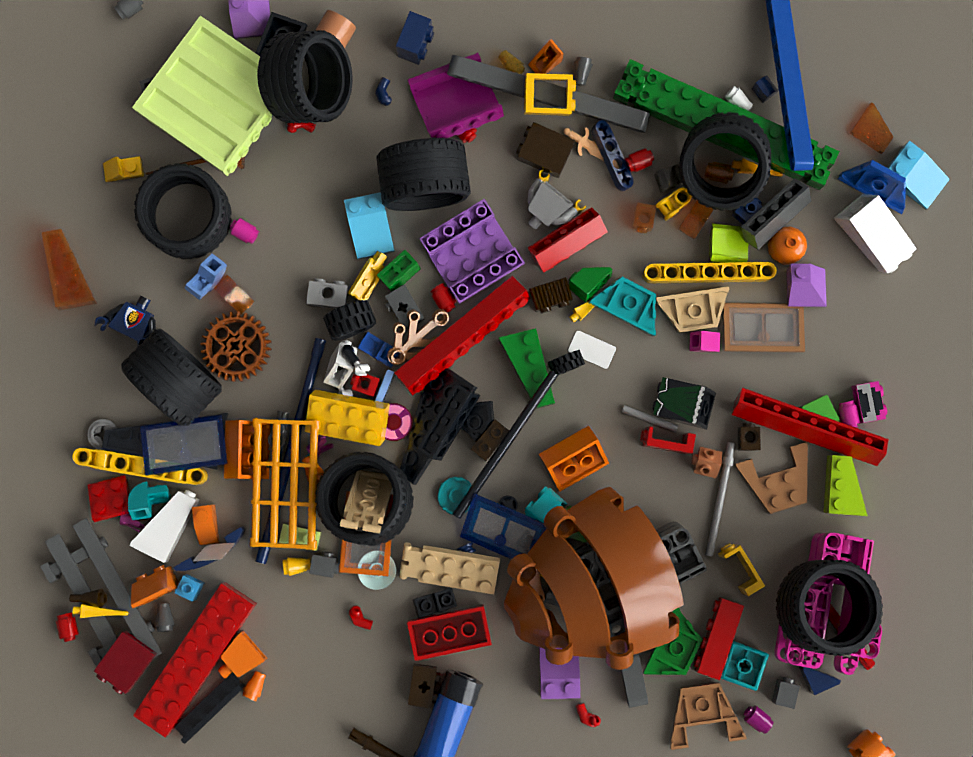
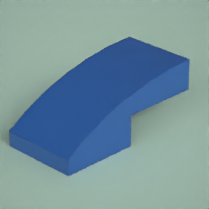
[357,331,399,368]

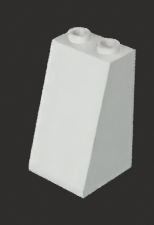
[834,194,916,273]

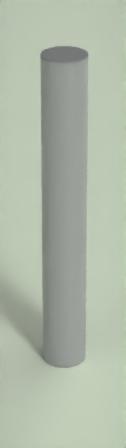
[622,405,678,433]

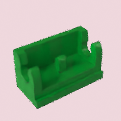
[377,250,421,292]

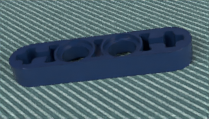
[591,120,634,191]

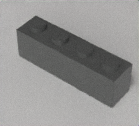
[741,178,811,250]

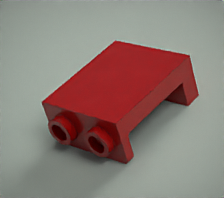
[640,426,696,454]

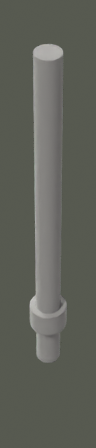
[705,442,735,557]

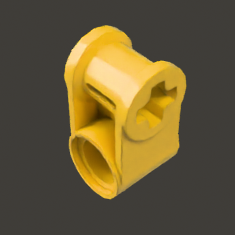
[654,187,691,221]

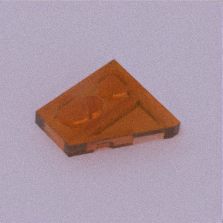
[850,102,893,154]

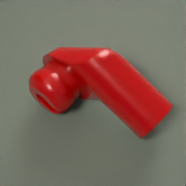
[576,703,601,727]

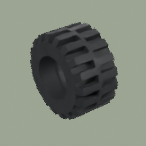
[323,300,376,341]

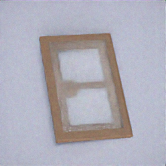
[723,303,805,352]

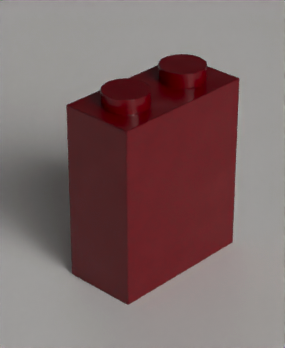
[94,631,157,694]

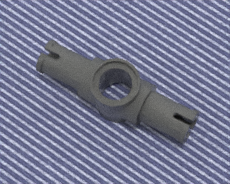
[266,411,290,468]

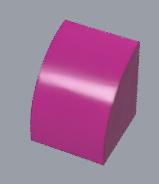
[689,331,720,352]

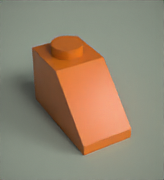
[192,505,219,545]

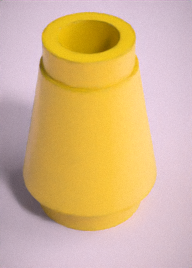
[282,557,311,576]

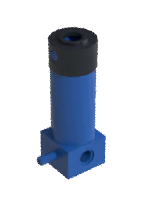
[413,669,483,757]

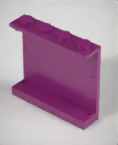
[408,53,504,138]

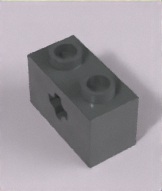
[384,285,425,331]

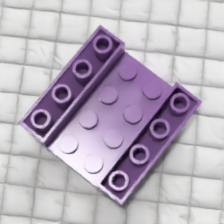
[419,198,525,304]

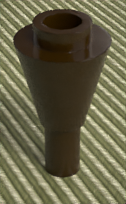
[69,589,107,608]

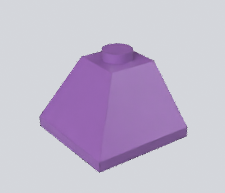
[228,0,270,39]
[786,264,827,307]

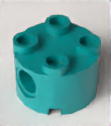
[524,486,568,532]

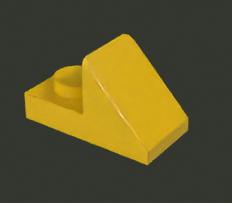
[103,156,144,182]

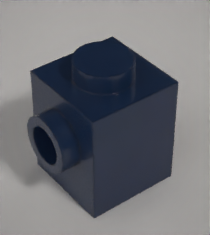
[732,197,763,225]

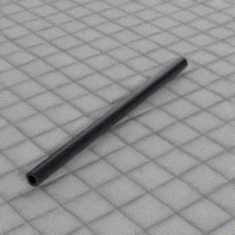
[452,370,559,519]

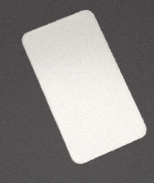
[568,331,616,369]
[193,543,235,561]

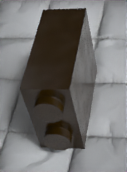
[516,122,575,178]

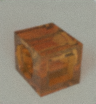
[632,203,656,233]

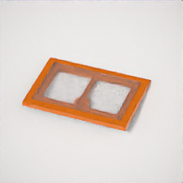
[339,491,393,576]

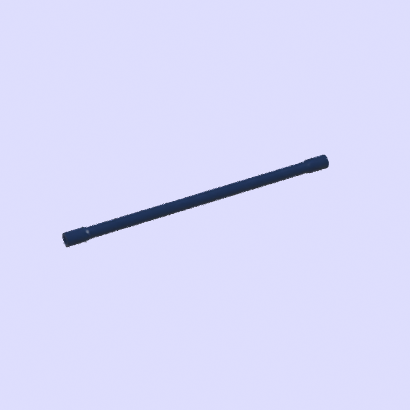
[255,338,326,564]

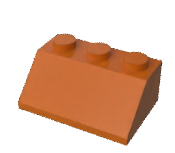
[224,420,270,479]
[539,426,609,492]

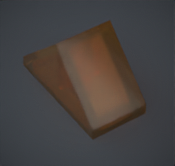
[214,275,255,315]

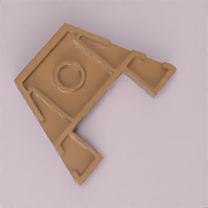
[734,442,808,514]
[670,682,747,750]

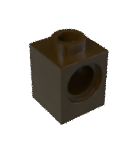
[738,423,761,451]

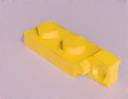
[347,251,387,301]

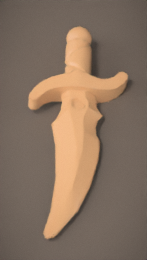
[563,127,621,174]

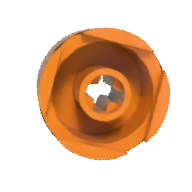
[847,729,896,757]

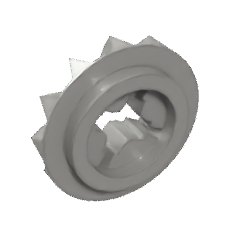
[87,419,117,450]

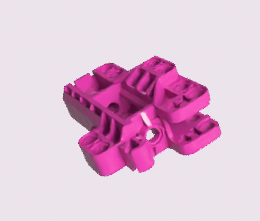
[775,533,882,675]

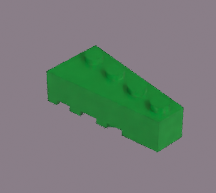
[498,328,555,409]

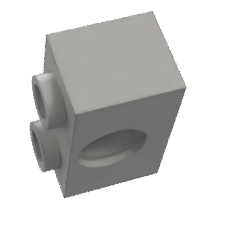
[306,278,349,309]

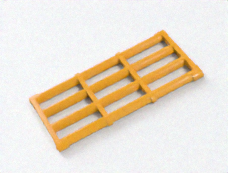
[250,418,320,550]

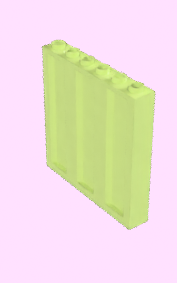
[132,16,272,176]

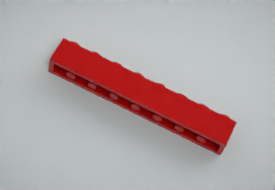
[394,276,530,396]
[731,388,889,466]

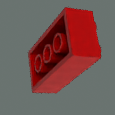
[407,604,492,661]

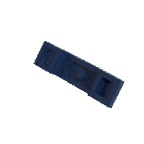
[173,527,245,571]

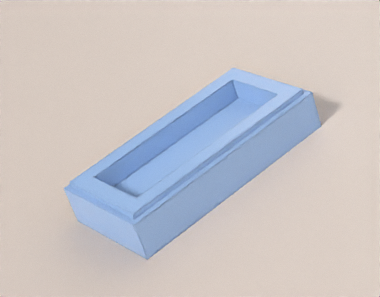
[375,369,395,402]

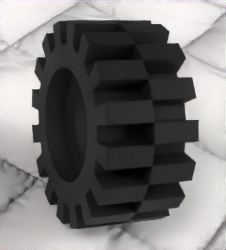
[548,349,585,375]

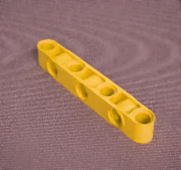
[72,448,208,485]

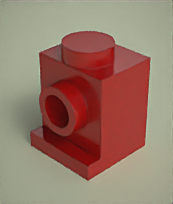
[350,374,381,398]

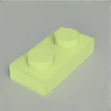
[279,524,321,551]

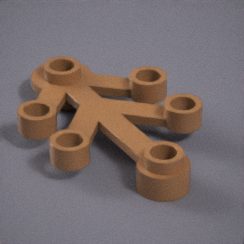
[387,309,449,365]

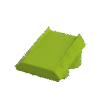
[709,224,749,263]

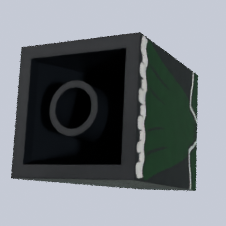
[652,377,716,430]

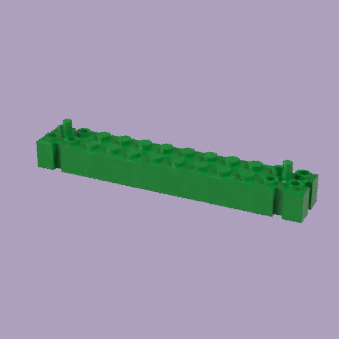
[613,59,840,190]

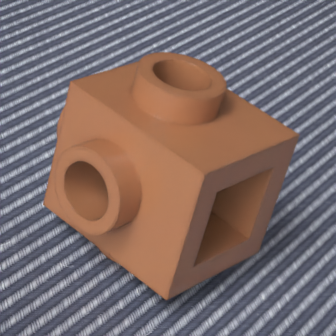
[691,447,722,478]

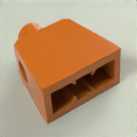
[218,631,268,679]

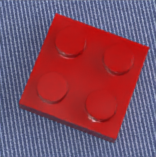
[87,475,129,522]

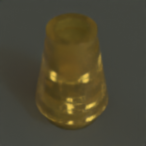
[498,50,525,74]

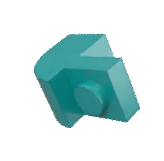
[128,481,171,520]

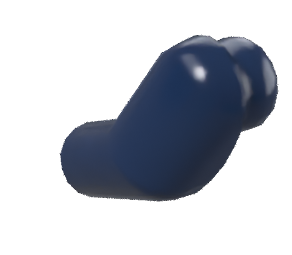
[375,77,392,106]

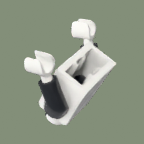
[323,340,370,397]

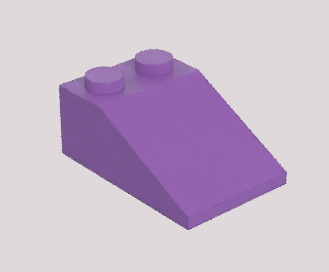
[539,647,581,699]

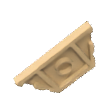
[656,287,729,333]

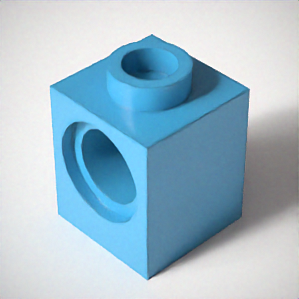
[175,574,205,601]

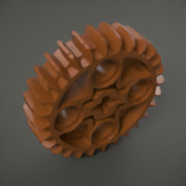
[200,311,272,382]

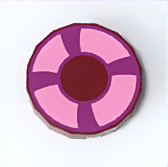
[385,403,413,441]

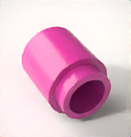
[229,218,259,244]
[838,401,861,428]

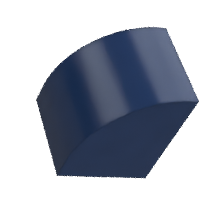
[752,76,779,103]

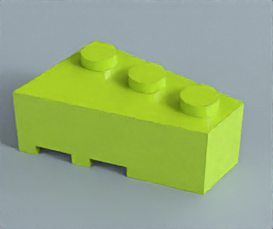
[824,455,868,516]

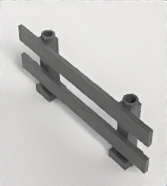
[40,518,162,667]

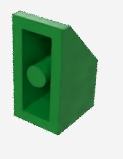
[569,267,613,303]

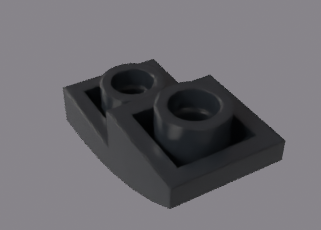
[412,588,457,618]

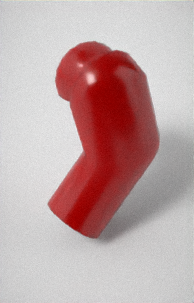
[287,123,316,133]
[349,605,373,630]

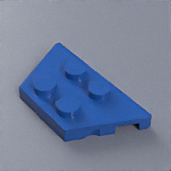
[838,160,906,214]

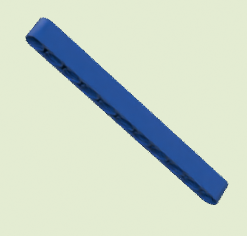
[765,0,814,171]

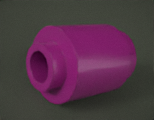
[743,705,774,734]

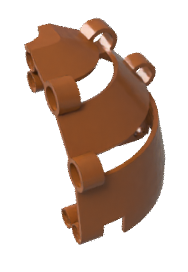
[504,487,684,670]

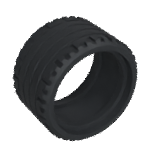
[257,30,353,123]
[679,112,772,211]
[376,138,471,211]
[134,163,232,259]
[121,329,222,426]
[315,452,414,546]
[775,560,883,656]

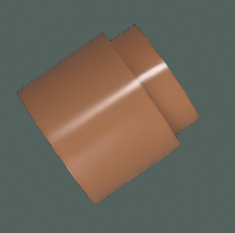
[316,10,356,48]

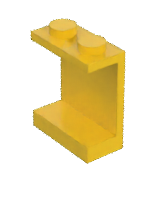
[718,543,765,596]

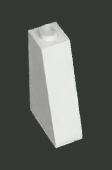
[129,490,199,563]

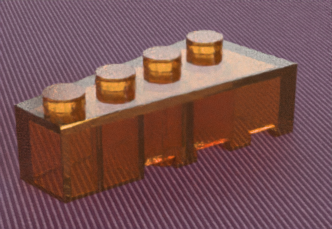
[42,229,97,310]

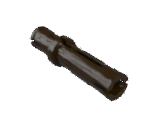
[348,727,404,757]

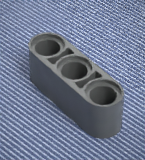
[618,652,648,708]

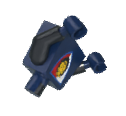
[94,295,156,347]

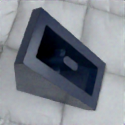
[799,666,841,695]

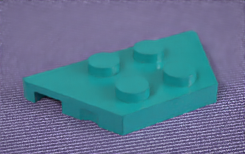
[589,276,656,336]

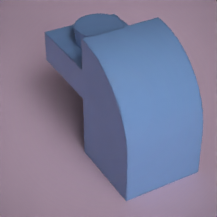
[185,254,227,300]

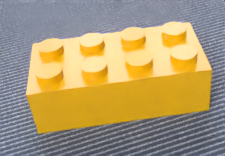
[305,390,390,446]

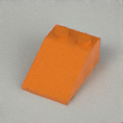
[131,565,179,609]

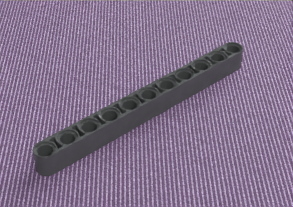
[447,55,650,133]

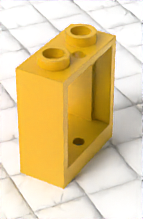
[524,73,576,116]

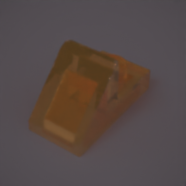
[678,201,714,239]

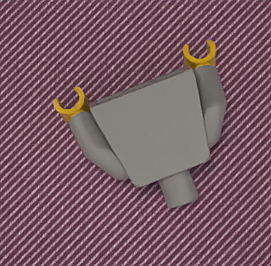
[527,170,586,229]

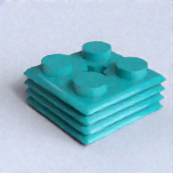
[721,641,769,691]

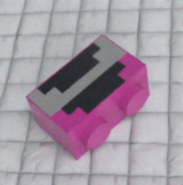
[851,381,887,424]

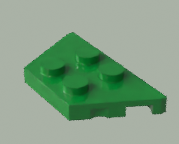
[643,608,703,675]

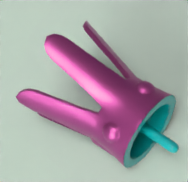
[306,435,333,458]
[117,513,145,533]

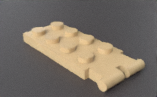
[340,470,392,534]
[399,542,500,595]

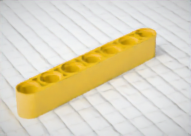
[642,262,777,284]

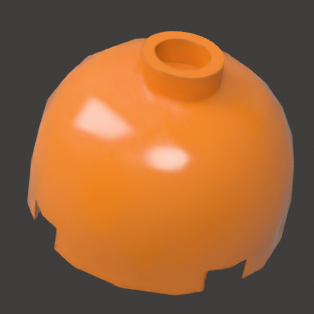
[768,226,807,265]

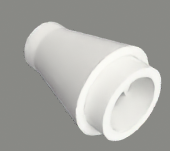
[724,86,753,111]

